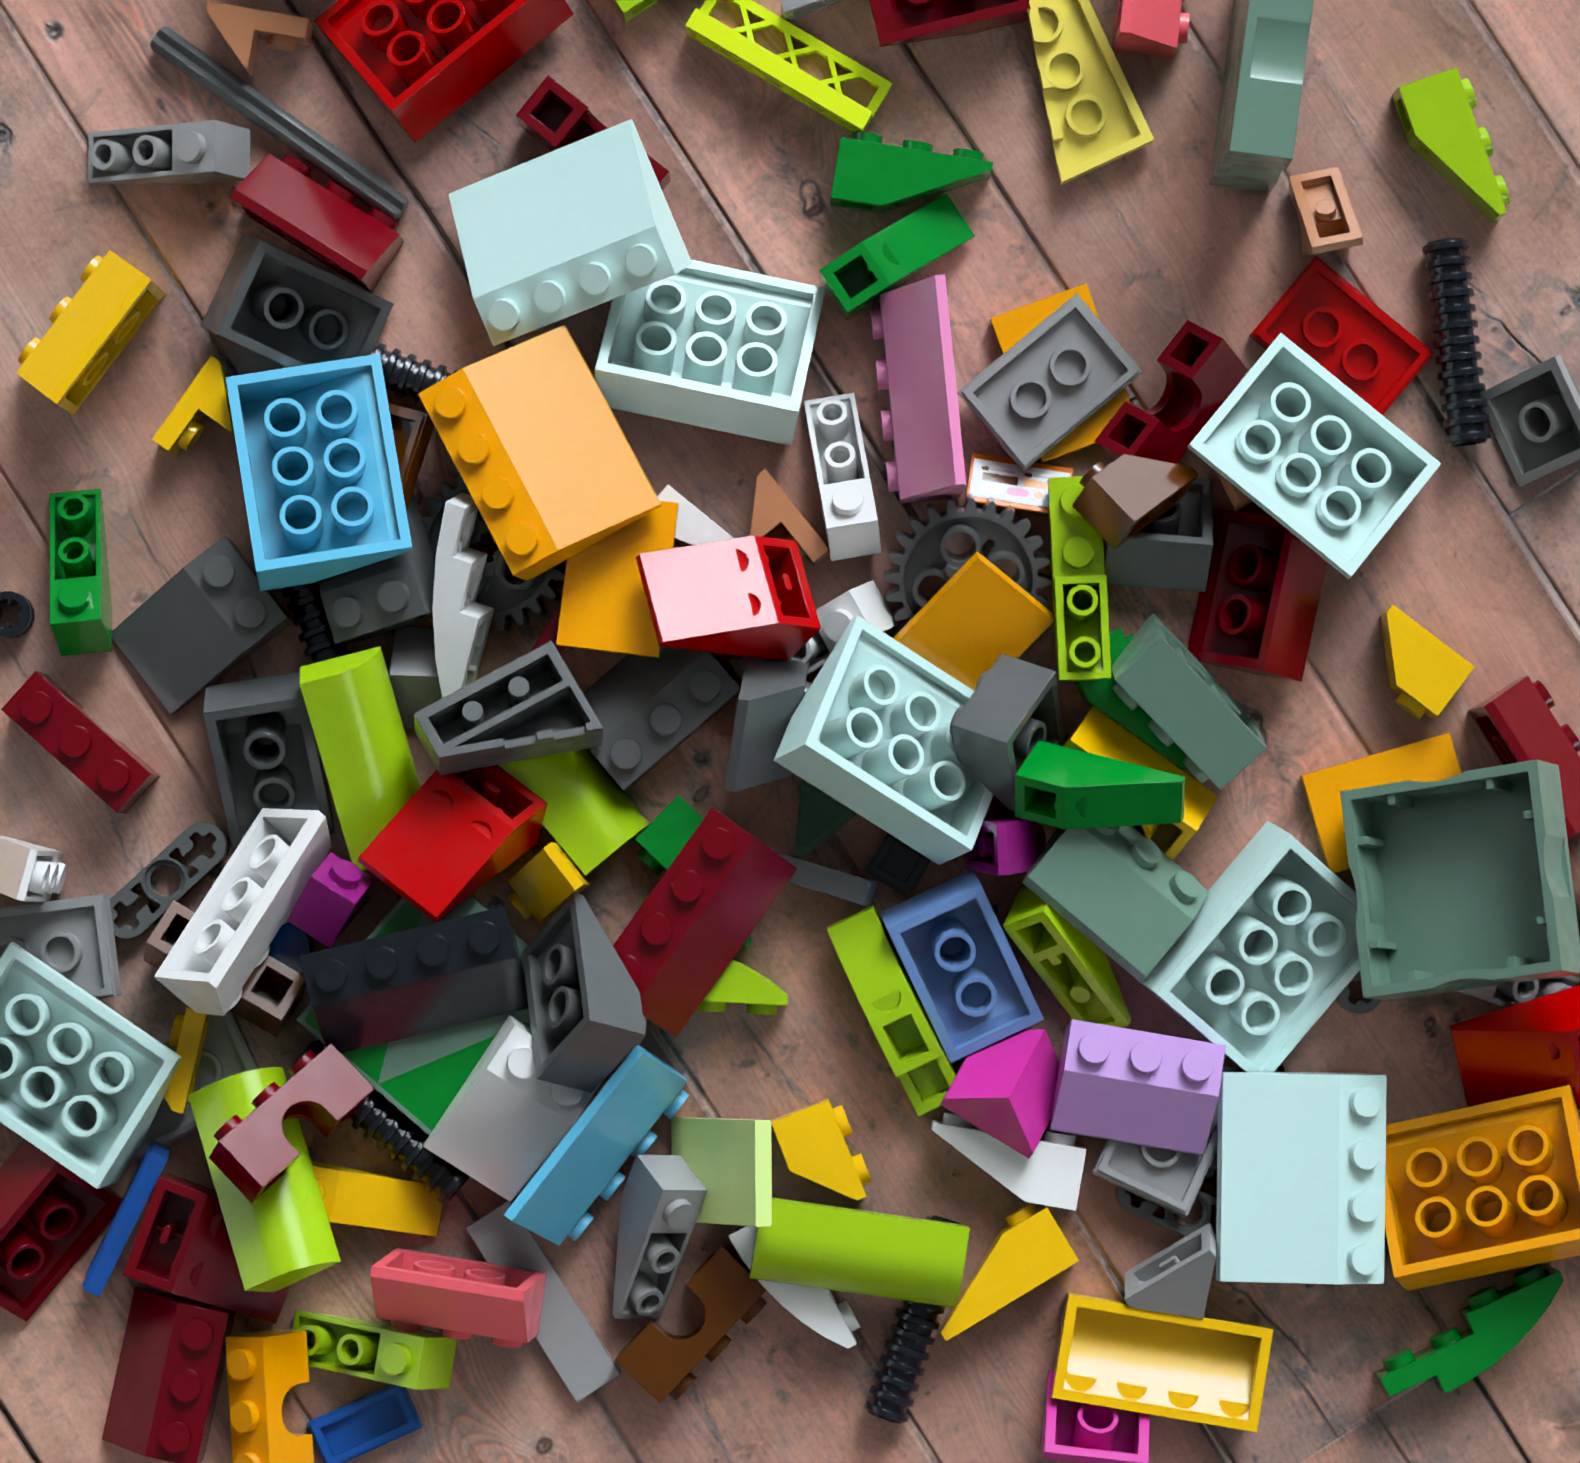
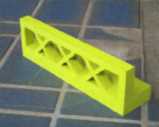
[685,0,893,132]

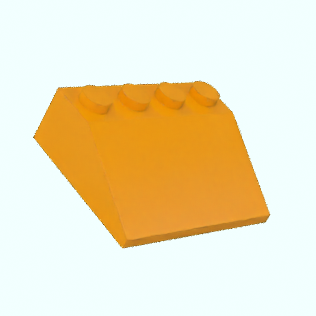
[418,325,662,581]
[1385,1085,1580,1291]

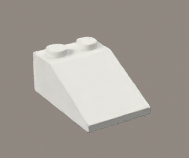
[423,1015,602,1202]

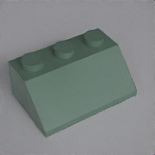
[1111,613,1267,790]
[1022,826,1209,983]

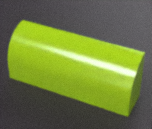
[299,646,421,871]
[498,749,650,876]
[188,1067,341,1292]
[749,1197,970,1308]

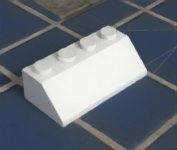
[154,808,332,1016]

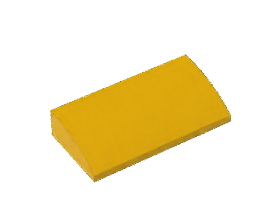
[1051,1292,1274,1432]

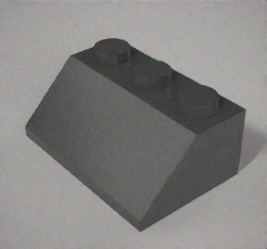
[583,646,740,792]

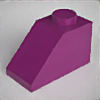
[965,815,1046,876]
[286,852,375,948]

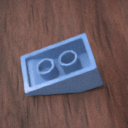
[880,870,1044,1063]

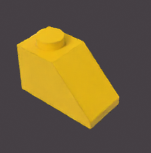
[1380,604,1475,719]

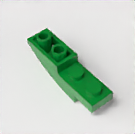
[1374,1264,1564,1397]

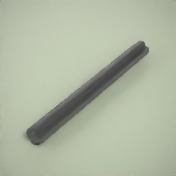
[150,26,409,221]

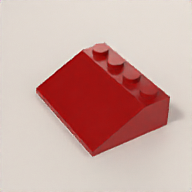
[313,0,574,143]

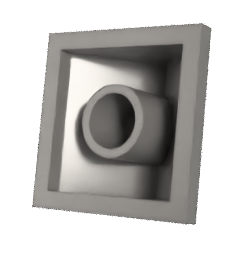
[1481,354,1580,487]

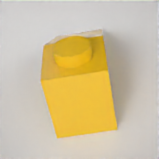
[507,842,591,922]
[311,1160,444,1237]
[939,1203,1079,1341]

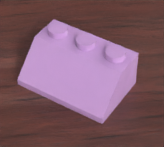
[1049,1019,1226,1156]

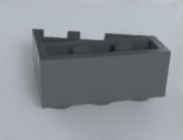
[414,640,603,775]

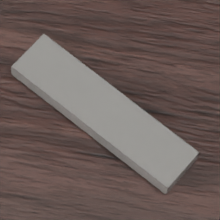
[466,1200,621,1402]

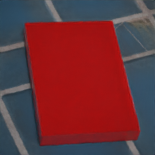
[1249,256,1434,415]

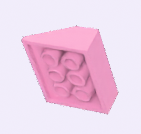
[870,274,966,504]

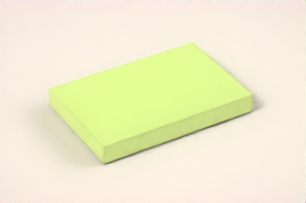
[671,1117,772,1227]

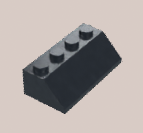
[300,906,529,1054]

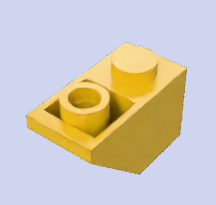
[771,1098,872,1201]

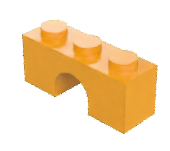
[225,1330,314,1463]

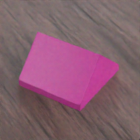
[940,1029,1059,1159]
[1039,1370,1150,1463]

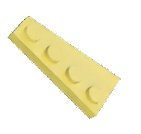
[1028,0,1154,185]

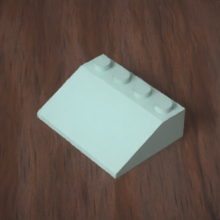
[448,119,692,346]
[594,260,825,446]
[1187,333,1441,579]
[774,615,993,865]
[1135,821,1360,1072]
[0,942,182,1189]
[1216,1072,1387,1285]

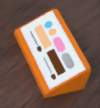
[964,453,1074,517]

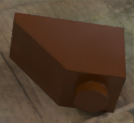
[1072,454,1199,550]

